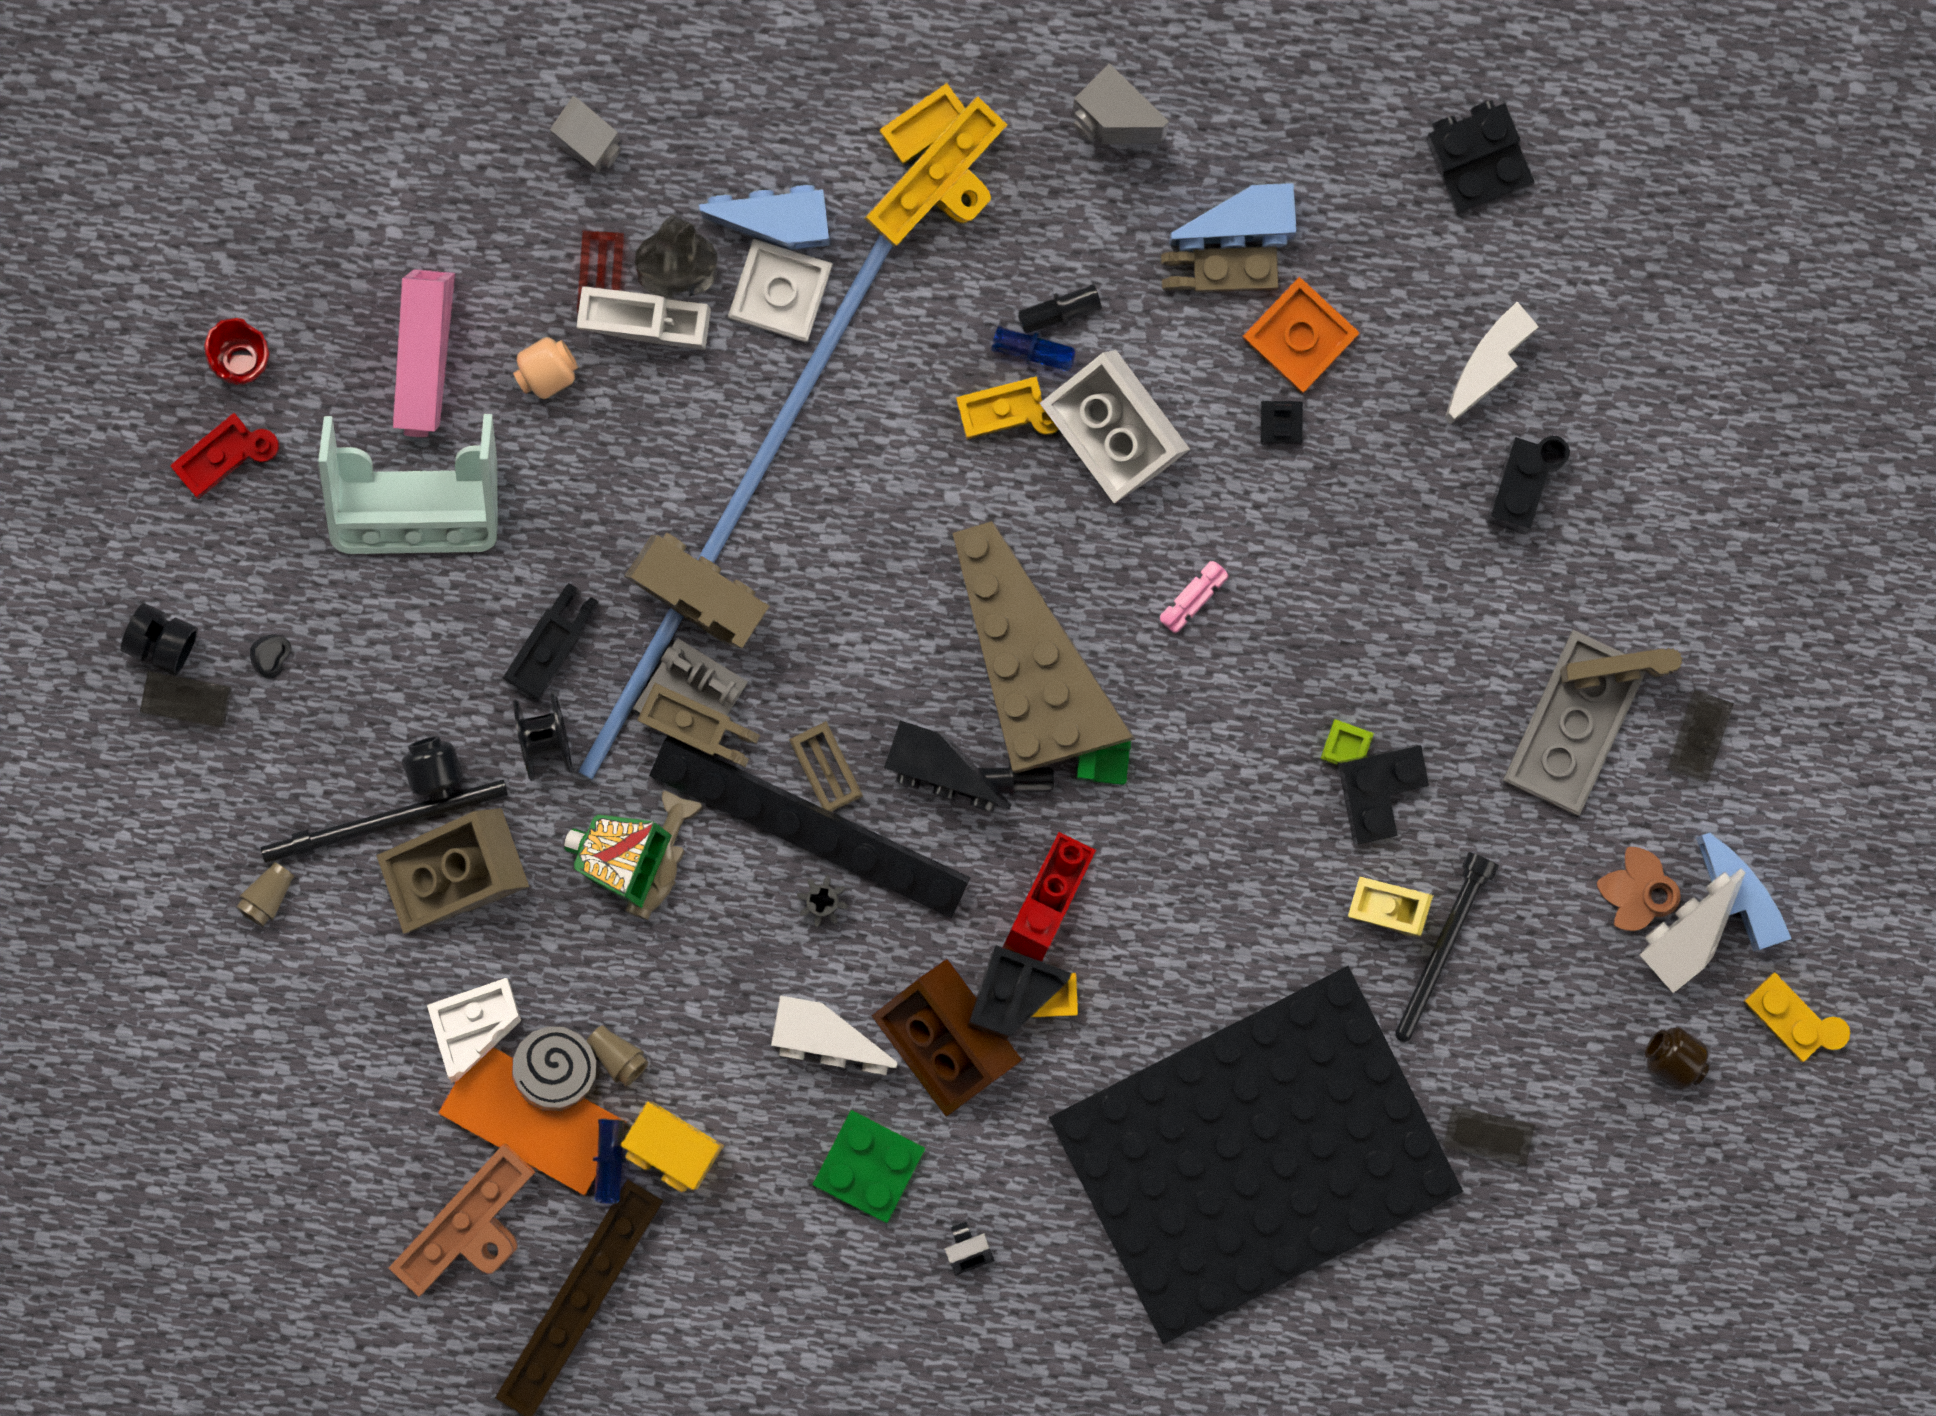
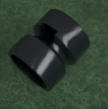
[121,603,198,676]

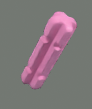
[1159,561,1229,633]

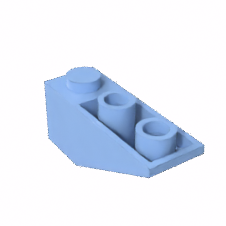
[1170,183,1296,252]
[699,185,830,250]

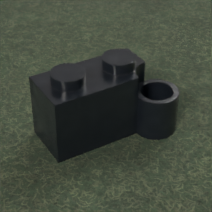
[1486,436,1570,534]

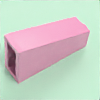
[393,270,455,437]

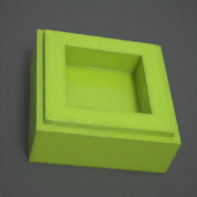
[1320,719,1374,765]

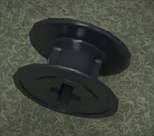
[513,691,573,781]

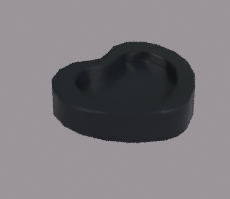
[250,634,291,679]

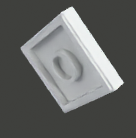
[728,239,833,343]

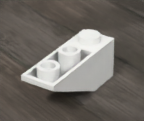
[1640,868,1745,993]
[771,995,898,1075]

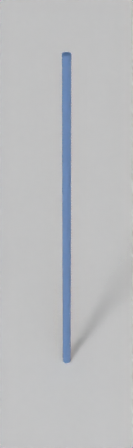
[578,234,893,780]

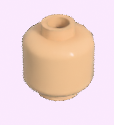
[513,337,578,399]

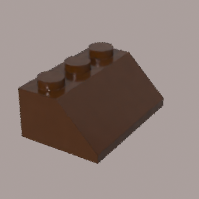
[871,959,1022,1117]

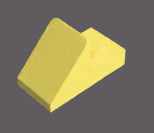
[1348,877,1433,936]

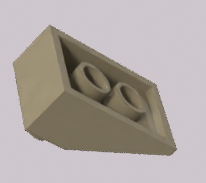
[376,808,529,934]

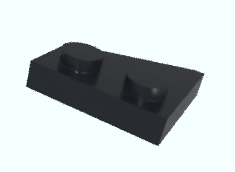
[967,945,1072,1040]

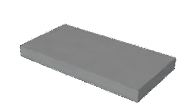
[1502,630,1646,816]

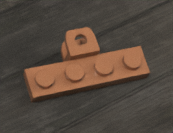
[389,1143,536,1297]

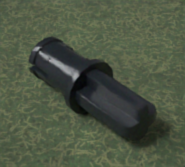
[1018,284,1102,334]
[978,763,1054,797]

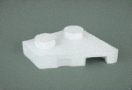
[427,978,521,1083]

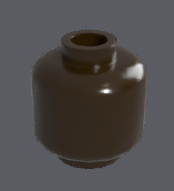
[1645,1027,1709,1090]

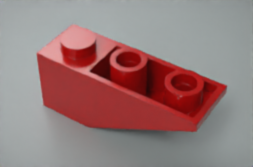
[1003,832,1096,962]

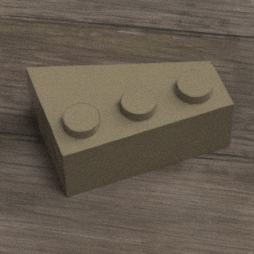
[624,533,770,648]

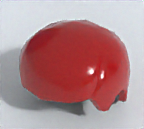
[204,318,270,385]

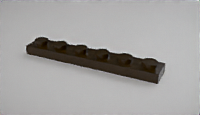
[495,1179,664,1416]

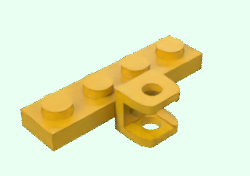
[864,96,1007,247]

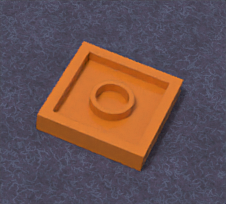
[1242,277,1360,395]

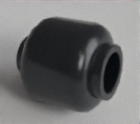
[402,736,463,801]

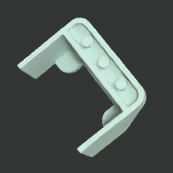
[318,414,498,554]

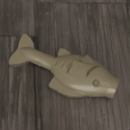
[625,790,703,920]

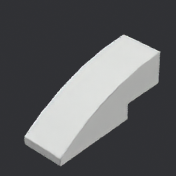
[577,286,711,350]
[1445,302,1539,425]

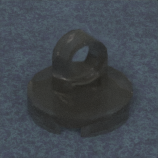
[635,215,718,298]

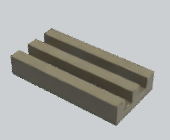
[789,721,863,812]

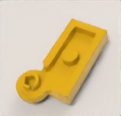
[956,376,1059,439]
[1743,972,1850,1062]

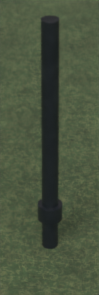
[260,779,508,863]

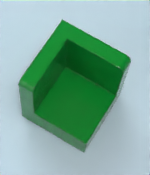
[1076,741,1131,785]

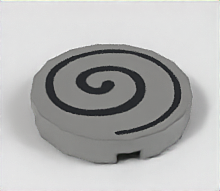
[512,1027,596,1111]

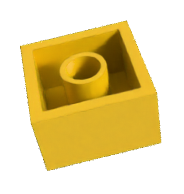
[621,1101,724,1193]

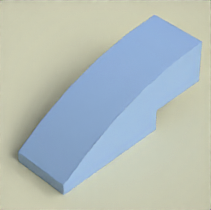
[1696,833,1791,951]

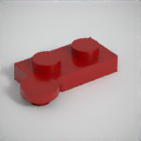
[170,413,280,499]

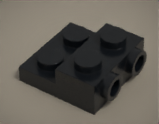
[1426,100,1535,215]

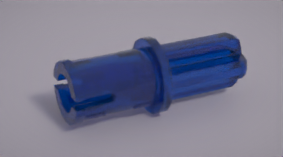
[991,326,1076,371]
[592,1119,626,1204]

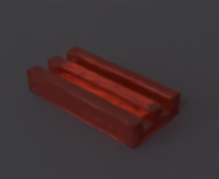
[577,230,625,314]

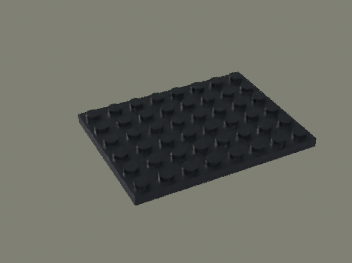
[1048,966,1464,1345]

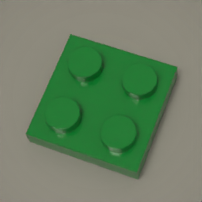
[812,1110,926,1223]

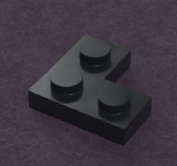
[1338,744,1429,845]

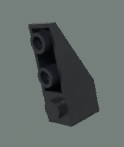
[884,721,1012,813]

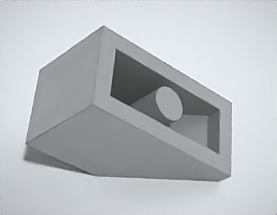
[550,96,621,173]

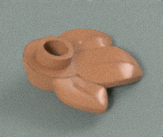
[1596,847,1680,931]

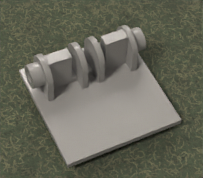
[633,638,748,716]

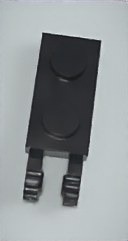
[503,583,599,702]

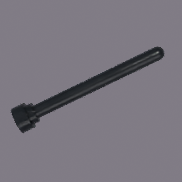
[1395,852,1499,1042]

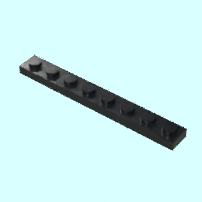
[649,736,971,918]

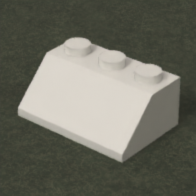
[1040,350,1190,503]

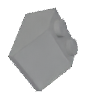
[1072,63,1169,144]

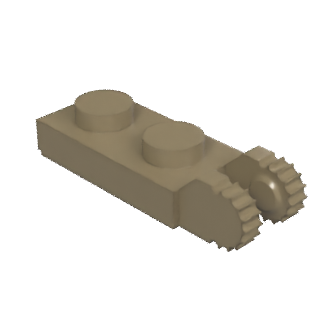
[1161,247,1278,293]
[1560,648,1683,690]
[637,683,760,768]

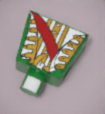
[564,814,672,908]

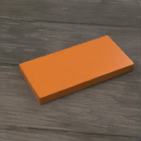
[438,1047,627,1196]

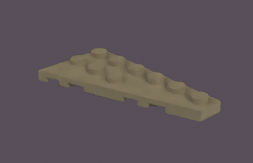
[952,521,1135,774]

